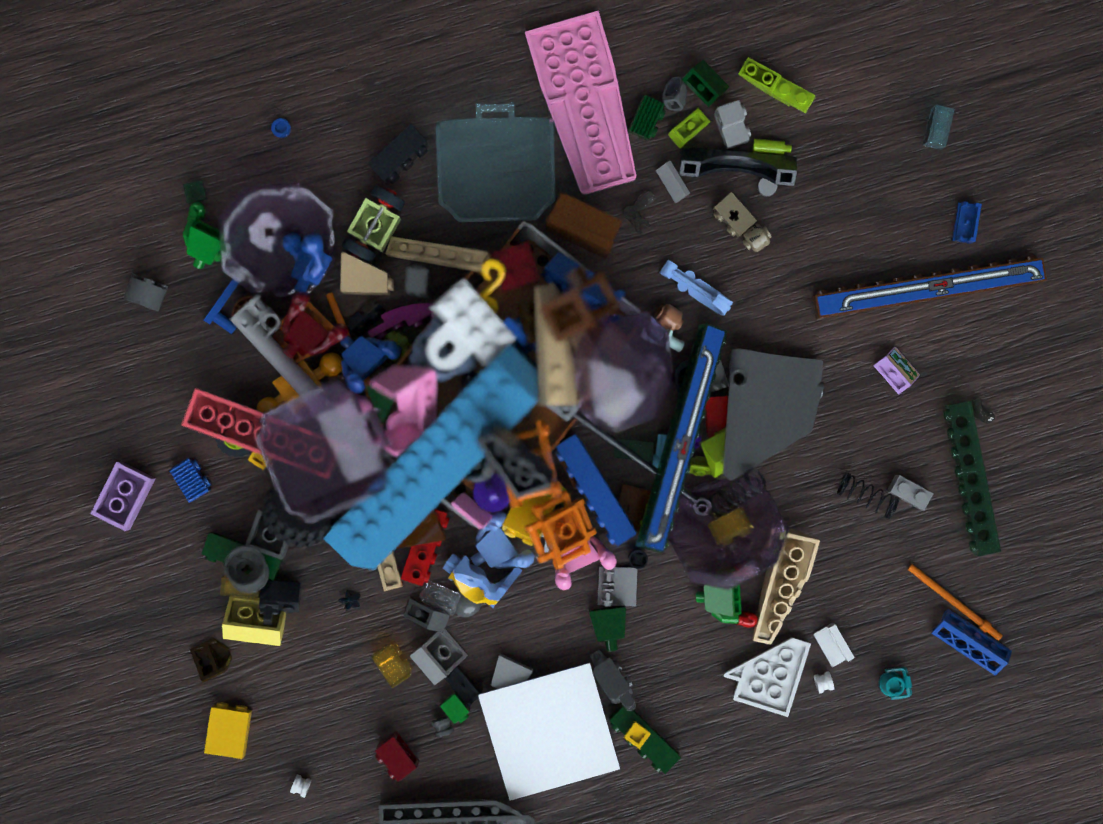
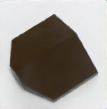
[190,638,232,683]

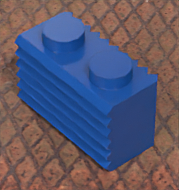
[169,457,212,503]

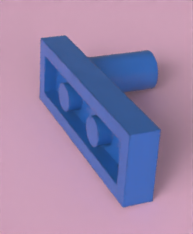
[204,273,243,334]

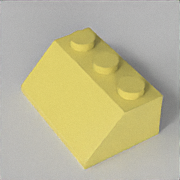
[222,595,286,646]

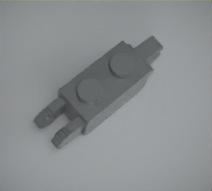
[590,650,636,711]

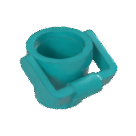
[879,666,912,700]

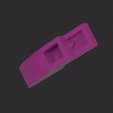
[368,303,436,339]

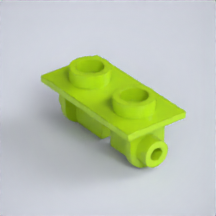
[689,456,725,478]

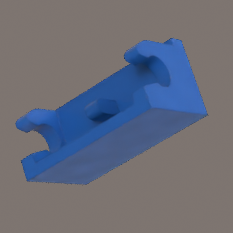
[952,202,982,244]

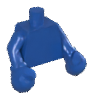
[283,232,332,292]
[340,335,401,393]

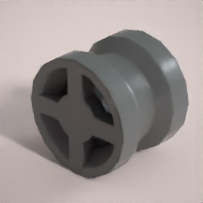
[431,716,454,737]

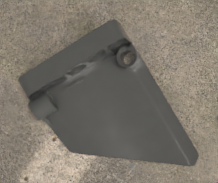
[723,349,824,480]

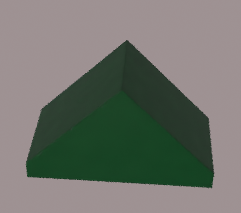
[366,385,396,423]

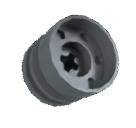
[224,546,270,594]

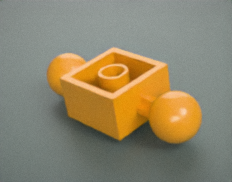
[257,352,343,418]

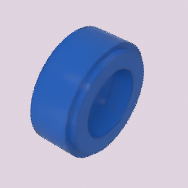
[271,118,291,138]

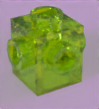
[383,331,410,362]

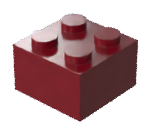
[491,242,540,293]
[375,731,419,782]

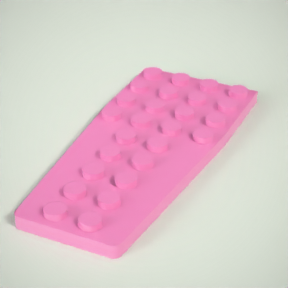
[525,11,636,195]

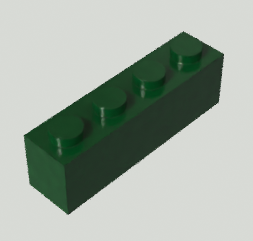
[201,532,283,581]
[609,705,681,774]

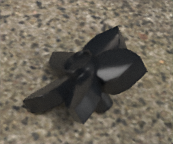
[338,590,360,611]

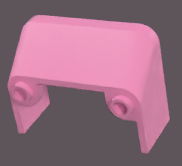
[371,366,437,456]

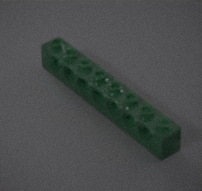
[943,401,1001,556]

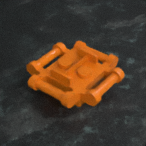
[525,490,597,570]

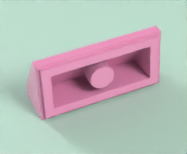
[451,493,493,529]

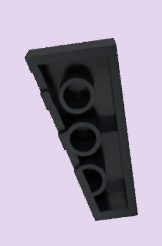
[476,420,554,498]

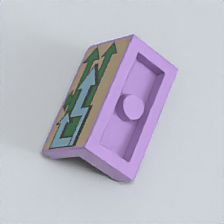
[874,347,920,395]

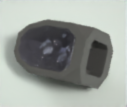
[662,76,687,111]

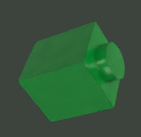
[440,692,470,724]

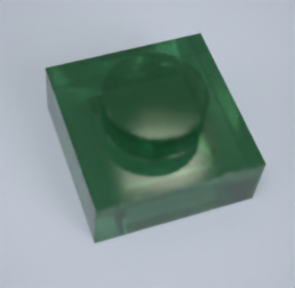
[183,180,207,204]

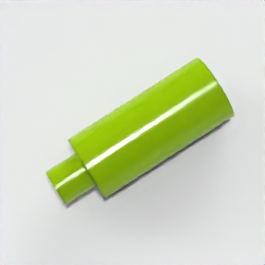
[753,139,792,155]

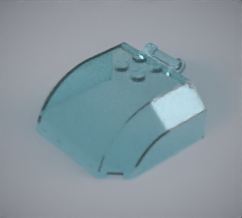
[436,102,555,222]

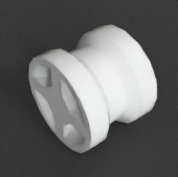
[814,671,834,694]
[290,774,311,798]

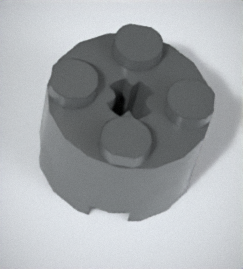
[123,273,168,311]

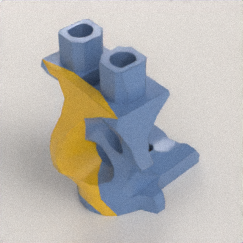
[443,554,522,608]

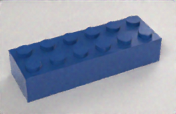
[555,434,638,546]

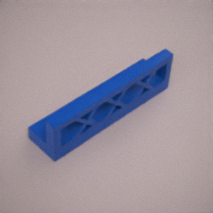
[932,609,1012,675]

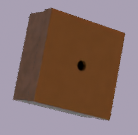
[546,193,622,259]

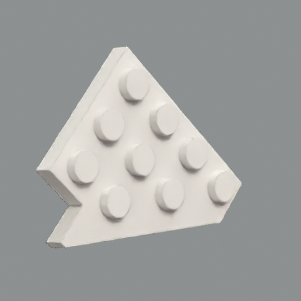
[723,637,811,717]

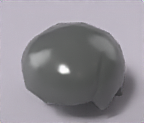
[454,590,482,617]

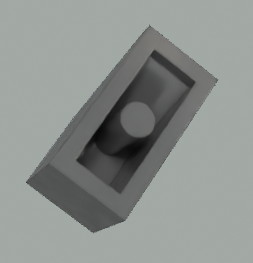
[403,599,450,633]

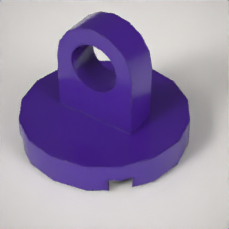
[473,473,510,512]

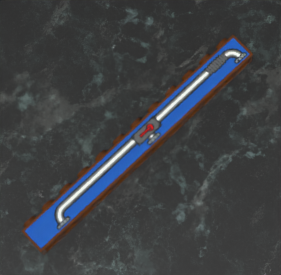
[813,255,1047,319]

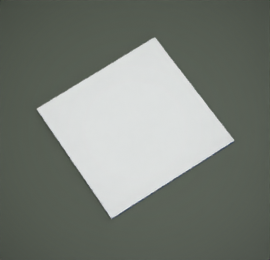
[478,663,620,801]

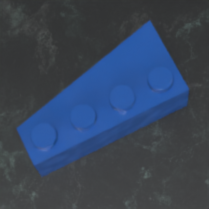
[541,252,625,323]

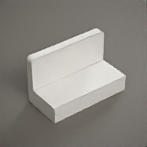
[814,623,854,667]

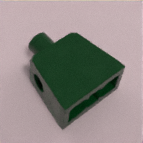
[589,606,626,651]

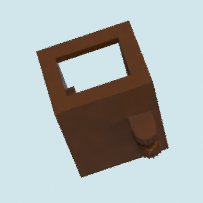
[538,267,620,343]

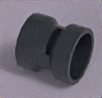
[628,549,648,569]

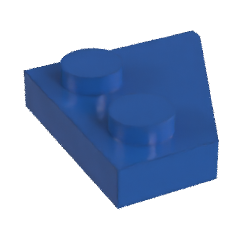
[503,317,532,354]

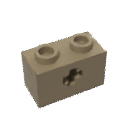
[713,192,757,237]

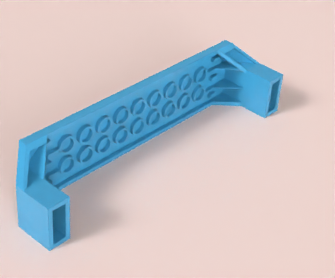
[324,342,538,569]

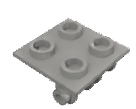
[598,567,637,606]

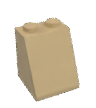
[341,253,394,295]

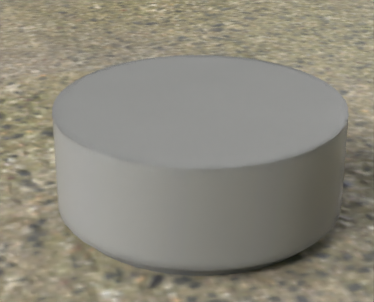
[758,178,777,196]

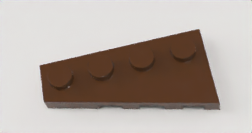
[395,508,447,549]

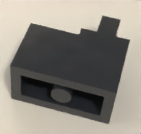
[259,581,301,625]

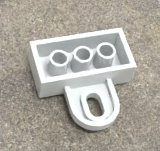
[426,280,516,370]

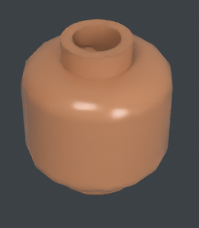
[654,304,684,331]

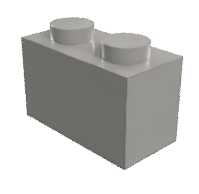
[887,475,933,510]

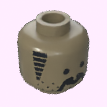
[742,224,772,252]

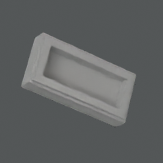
[656,161,690,203]

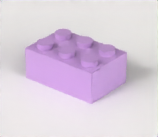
[91,461,156,531]

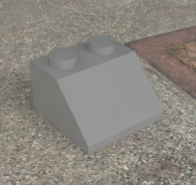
[410,629,468,685]

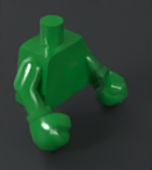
[183,202,249,269]

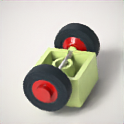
[342,186,405,263]

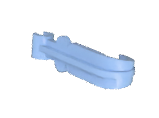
[659,260,733,315]

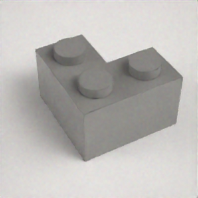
[714,100,751,150]

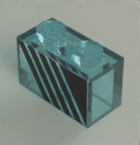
[923,105,955,150]

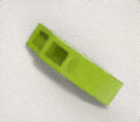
[738,57,815,113]

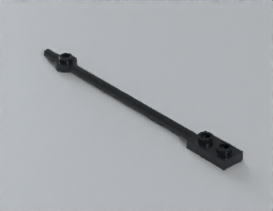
[538,394,727,524]

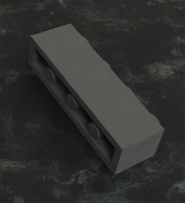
[406,265,432,298]

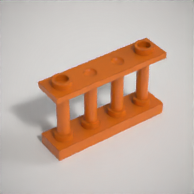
[506,420,562,508]

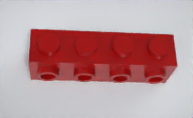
[401,508,450,586]

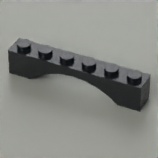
[679,146,797,186]

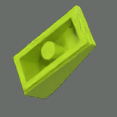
[668,108,710,148]

